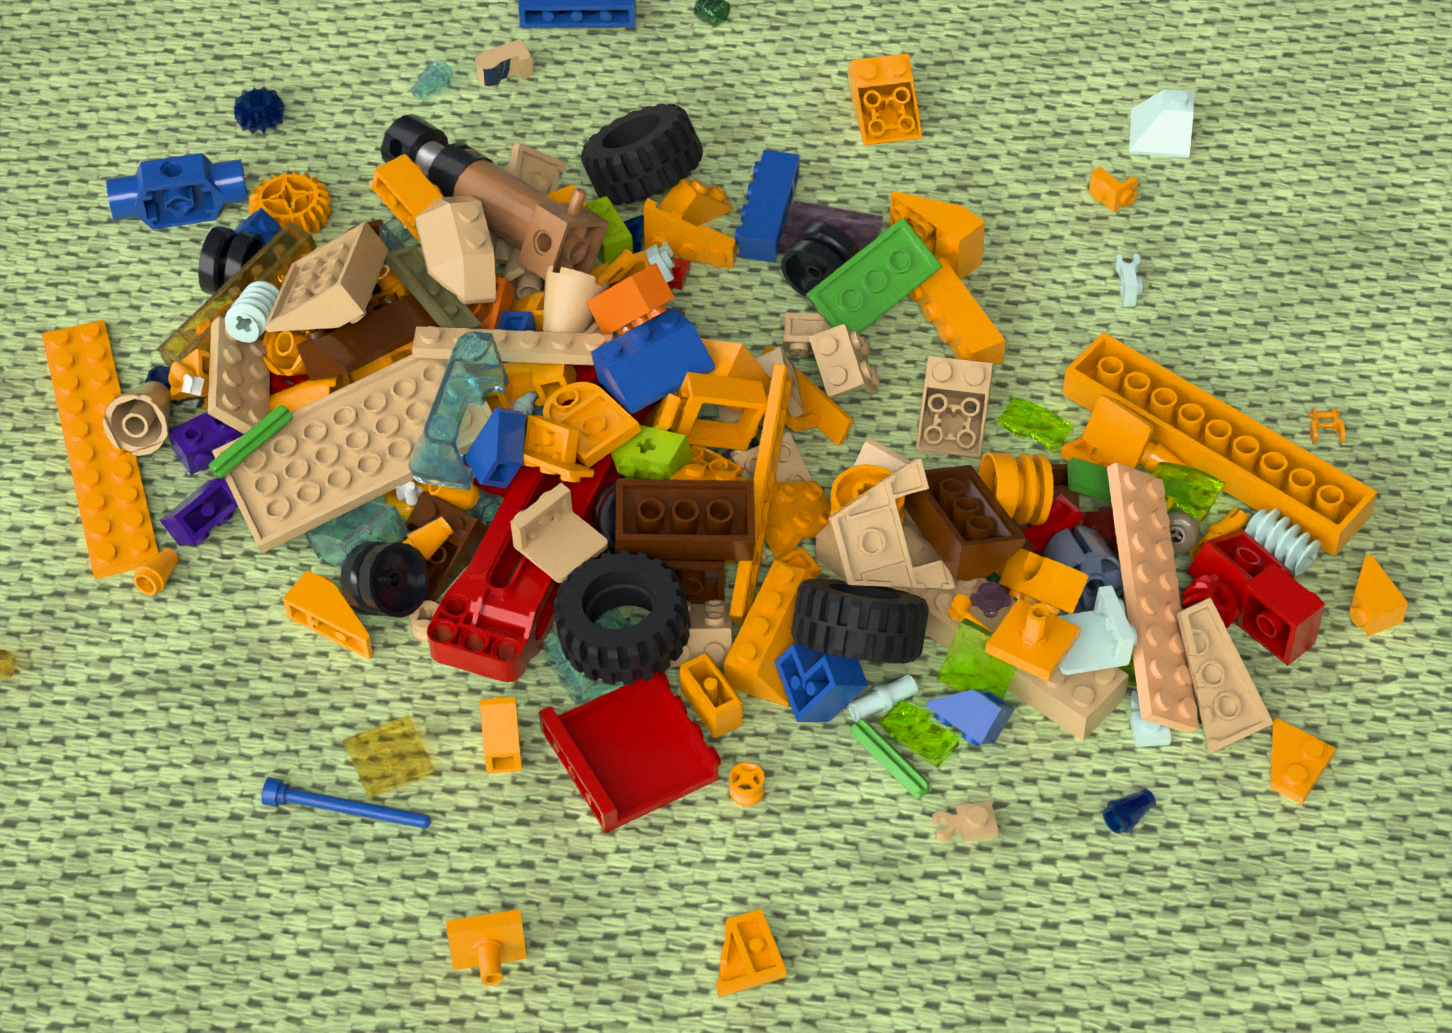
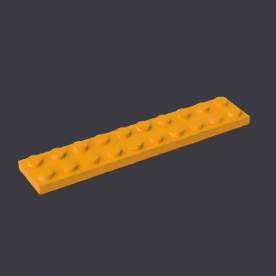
[42,319,159,579]

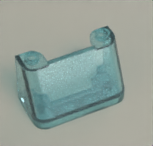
[408,331,509,490]

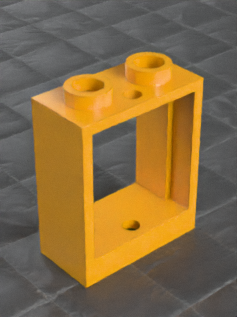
[669,372,768,451]

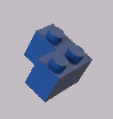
[774,644,868,722]

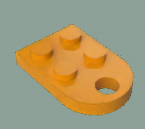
[543,382,641,468]

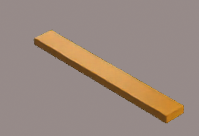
[729,364,793,627]

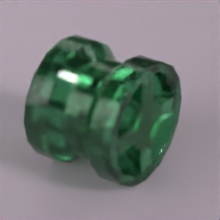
[694,0,730,28]

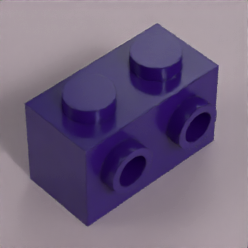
[168,411,244,475]
[159,478,238,546]

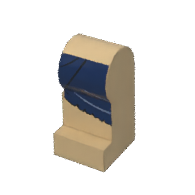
[475,39,534,86]

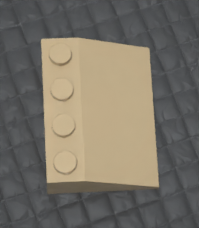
[264,221,389,332]

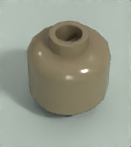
[1167,507,1200,554]

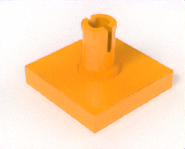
[985,598,1081,682]
[446,909,527,986]

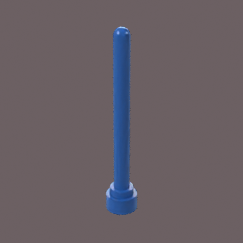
[261,777,432,829]

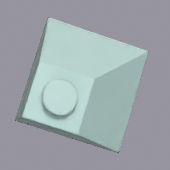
[1129,89,1194,158]

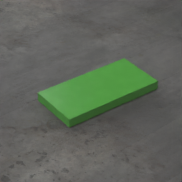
[805,217,943,333]

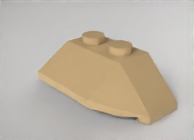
[415,196,496,304]

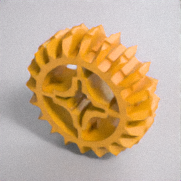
[248,170,332,242]

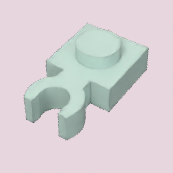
[1129,691,1171,748]

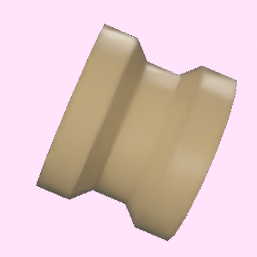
[409,600,439,643]

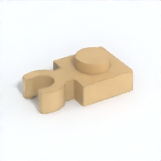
[932,801,999,842]

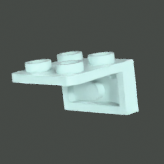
[1057,585,1137,675]

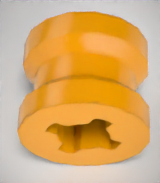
[729,762,765,806]

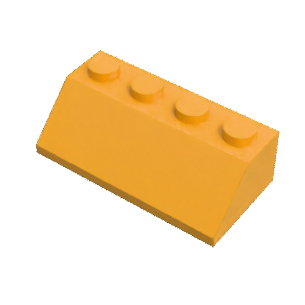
[723,560,816,707]

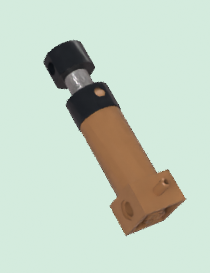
[380,114,609,280]

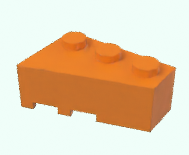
[586,263,675,336]

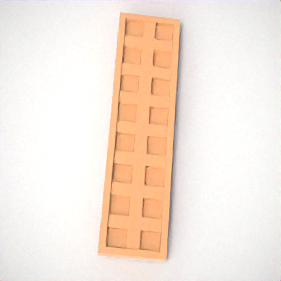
[1107,462,1199,733]

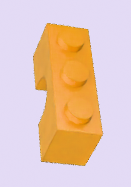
[473,362,577,412]
[999,548,1089,616]

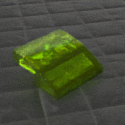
[1151,462,1225,522]
[937,617,1017,699]

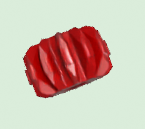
[1181,574,1240,629]

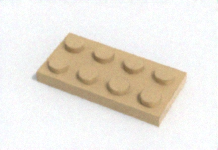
[208,316,270,434]

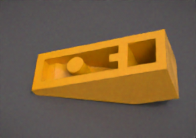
[283,570,373,660]

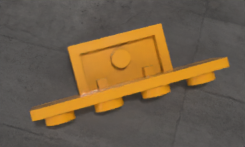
[762,346,853,445]
[522,415,594,482]

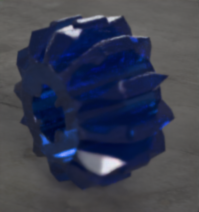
[233,86,285,135]

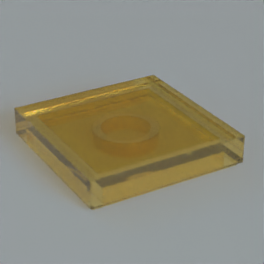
[343,715,434,799]

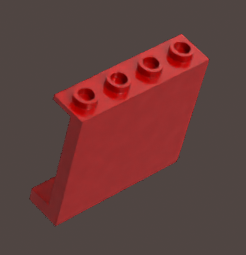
[539,671,721,833]

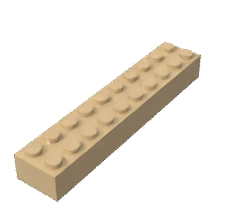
[815,523,1129,741]

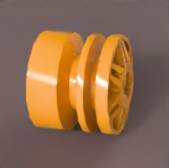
[977,452,1053,525]

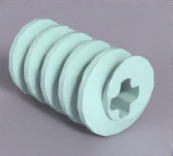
[225,281,279,343]
[1245,508,1321,576]

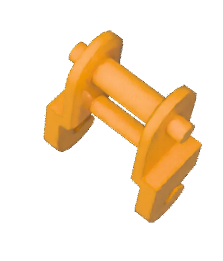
[1308,407,1345,444]

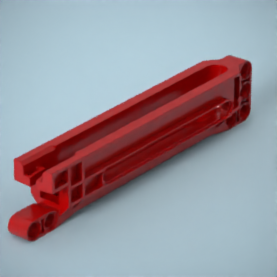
[427,282,685,682]

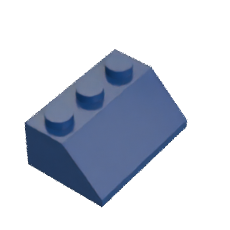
[591,307,716,415]

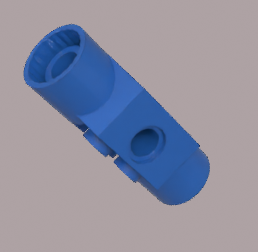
[106,153,248,230]

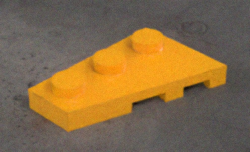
[643,198,736,269]

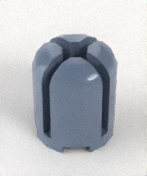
[1043,526,1124,613]

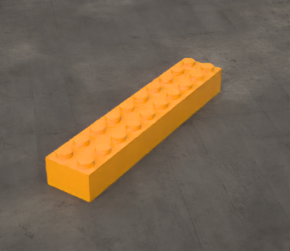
[1062,332,1377,557]

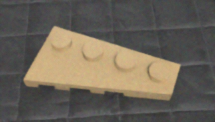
[495,143,567,265]
[1177,598,1274,754]

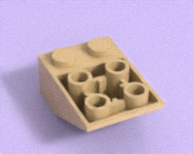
[916,356,993,458]

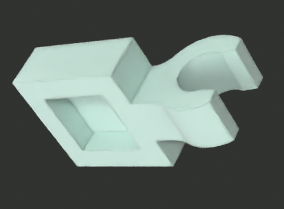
[646,242,675,283]
[1115,254,1143,307]

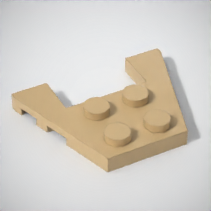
[828,458,955,589]

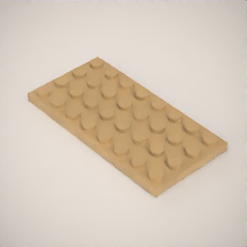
[212,354,492,554]

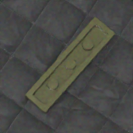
[385,245,482,329]

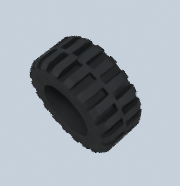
[581,103,703,205]
[553,550,691,685]
[791,578,929,664]

